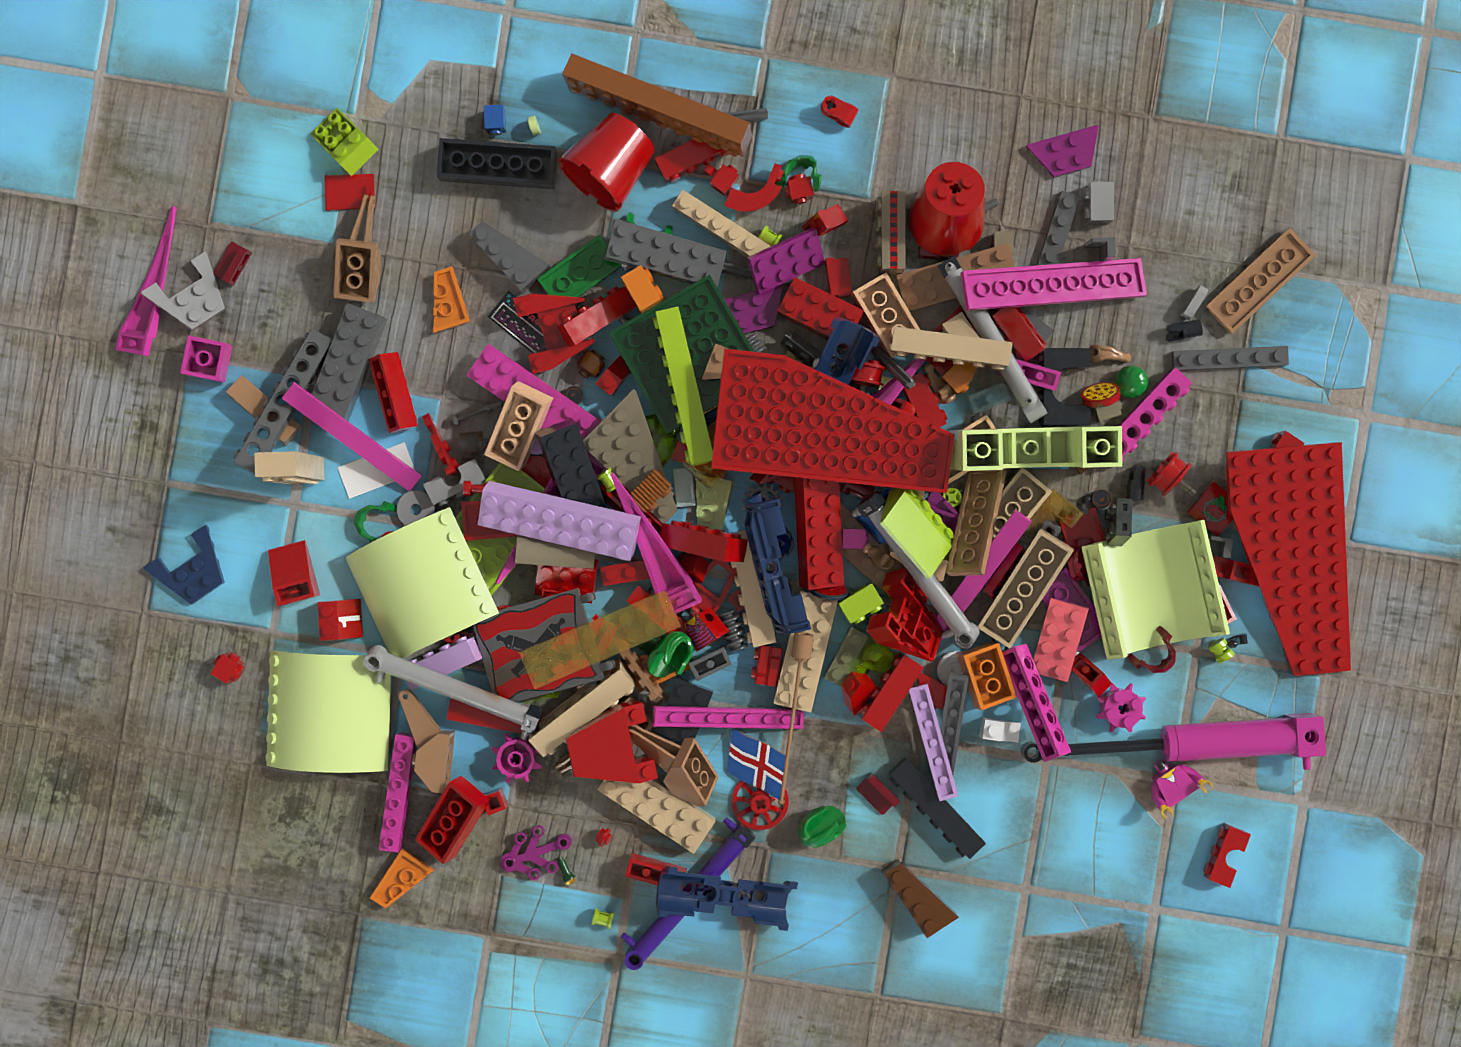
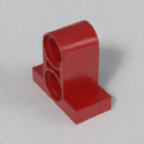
[802,204,848,238]

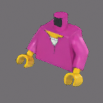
[1151,759,1213,820]

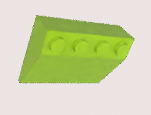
[880,488,954,579]

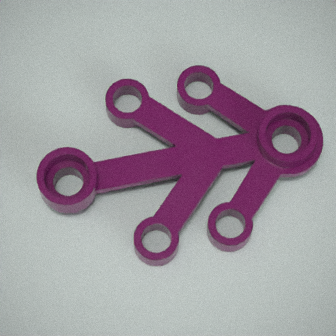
[500,825,572,880]

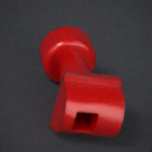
[463,480,497,496]

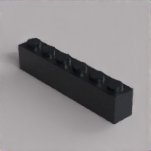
[889,757,986,859]

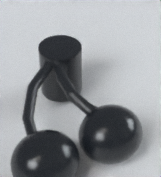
[1076,495,1091,516]
[1226,633,1248,648]

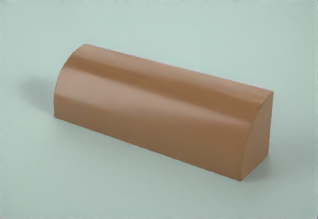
[226,375,300,446]

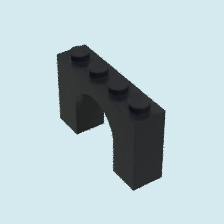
[1037,348,1090,426]

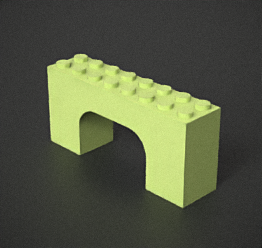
[949,426,1122,471]

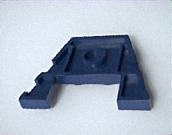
[143,525,225,605]

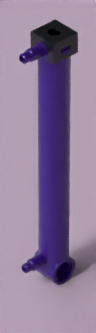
[621,818,755,970]

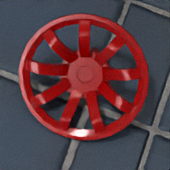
[732,781,789,830]

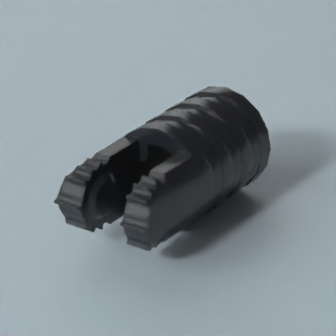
[1166,319,1203,342]
[1126,466,1145,501]

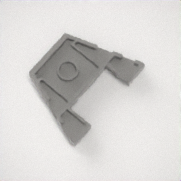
[141,252,225,331]

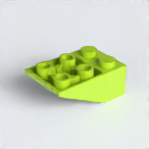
[310,108,379,176]

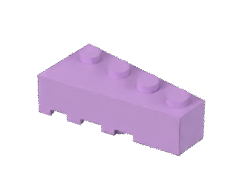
[406,636,482,691]

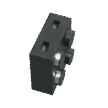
[1104,498,1132,546]

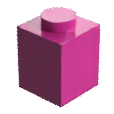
[841,529,869,549]

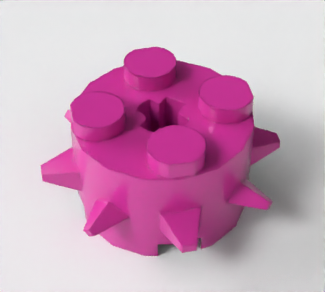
[1096,683,1146,733]
[491,733,542,783]

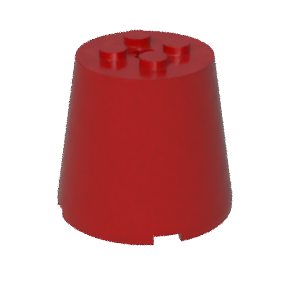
[558,113,655,212]
[908,162,985,256]

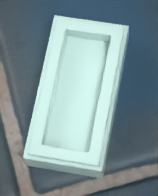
[673,467,696,507]

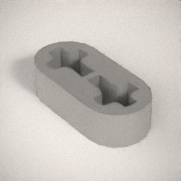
[1180,285,1208,320]

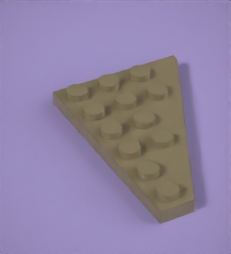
[583,389,678,523]

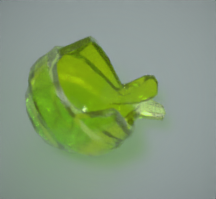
[854,643,894,674]

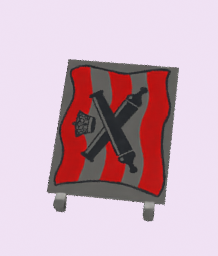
[473,588,615,702]

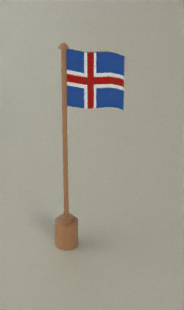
[727,632,814,804]

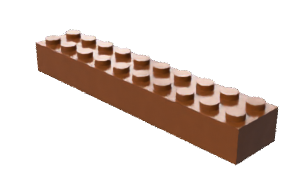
[562,53,752,157]

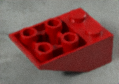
[268,540,320,606]

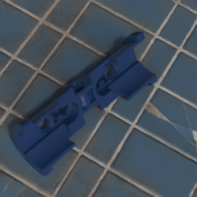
[815,317,880,385]
[744,494,811,634]
[656,866,798,931]

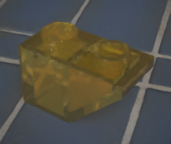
[1040,489,1084,528]

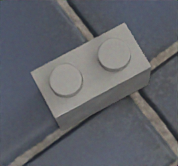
[1084,182,1114,224]

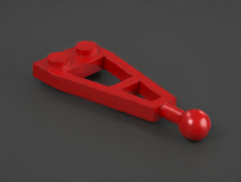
[694,559,737,612]

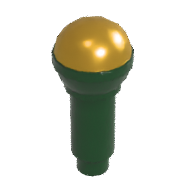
[557,857,576,886]

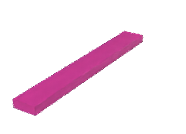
[282,382,422,492]
[935,510,1032,641]
[652,706,804,729]

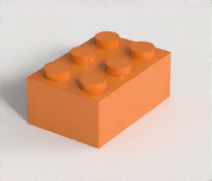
[621,265,664,314]
[957,641,1017,711]

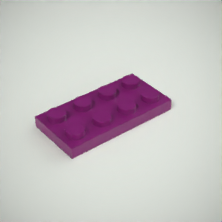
[747,227,825,294]
[1041,567,1102,652]

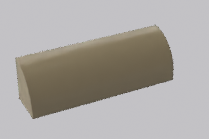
[515,534,595,569]

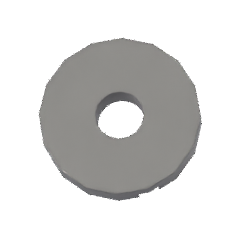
[397,490,436,526]

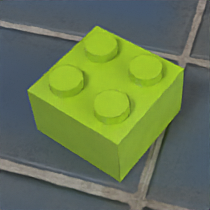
[837,582,884,624]

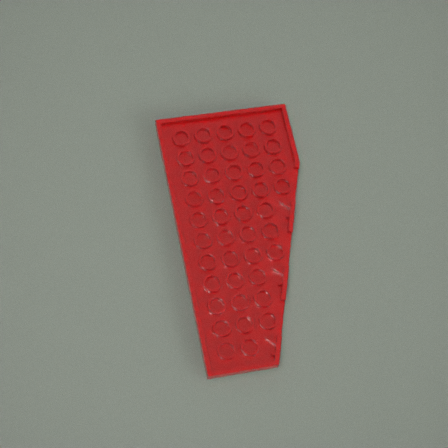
[711,348,955,493]
[1225,442,1351,676]

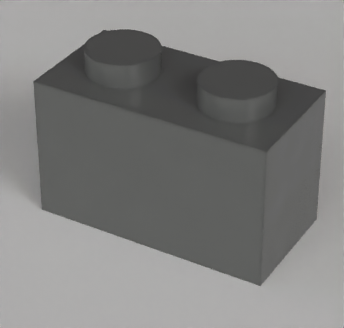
[689,646,732,681]

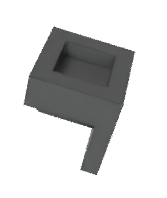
[1208,536,1234,558]

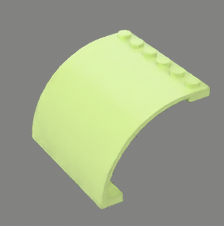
[345,507,499,658]
[1082,520,1230,660]
[266,650,391,773]

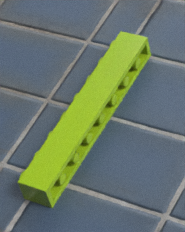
[653,307,713,466]

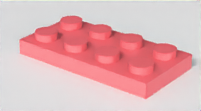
[1033,598,1089,682]

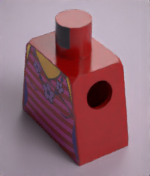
[684,605,729,652]

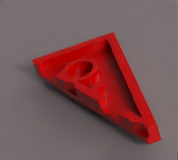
[422,413,460,476]

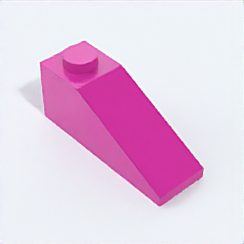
[999,359,1061,391]

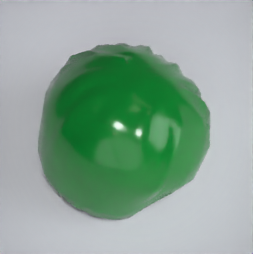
[1114,365,1148,398]

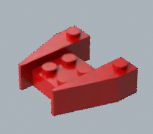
[513,293,595,374]

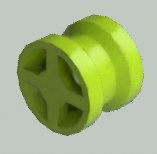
[941,488,962,507]

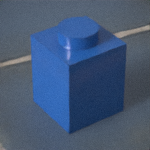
[484,105,506,136]

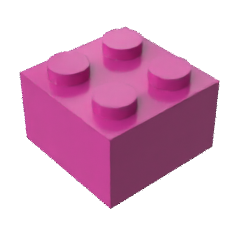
[180,335,233,383]

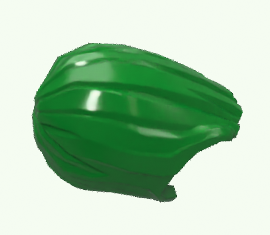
[647,631,694,678]
[798,806,847,848]

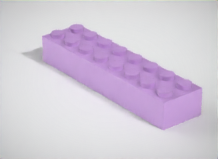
[478,481,641,561]

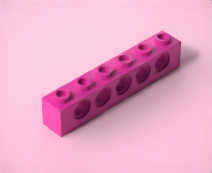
[1109,367,1192,468]
[1002,644,1071,762]
[379,732,417,853]

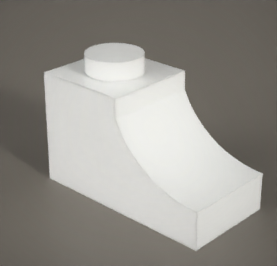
[979,717,1021,742]

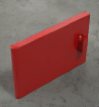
[324,174,376,211]

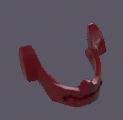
[1068,537,1094,586]
[1127,626,1176,673]

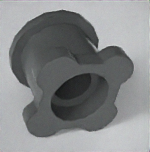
[1038,520,1061,538]

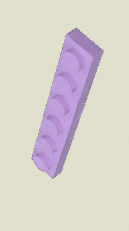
[909,683,958,801]

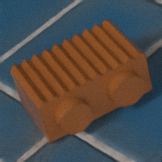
[630,468,672,513]

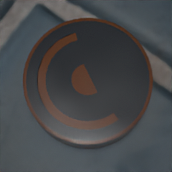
[564,386,584,405]
[1091,489,1111,509]

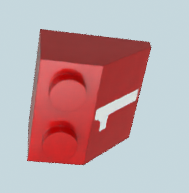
[317,599,363,641]

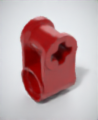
[820,95,859,128]

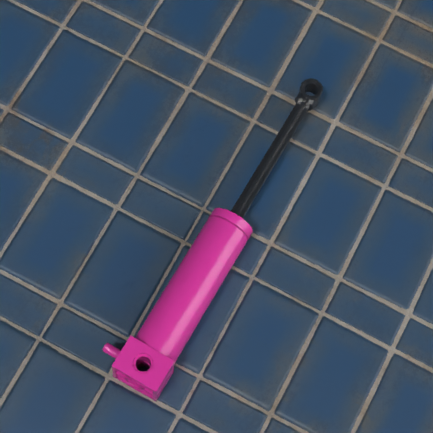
[1021,713,1326,770]

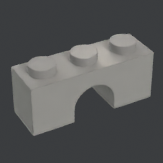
[423,459,487,507]

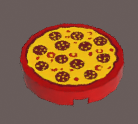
[1081,382,1120,408]

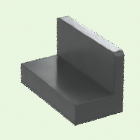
[1084,237,1116,261]

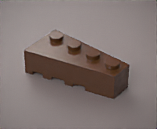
[882,859,959,938]

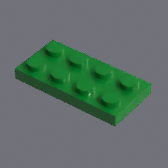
[538,234,622,297]

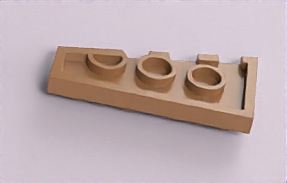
[611,634,664,702]

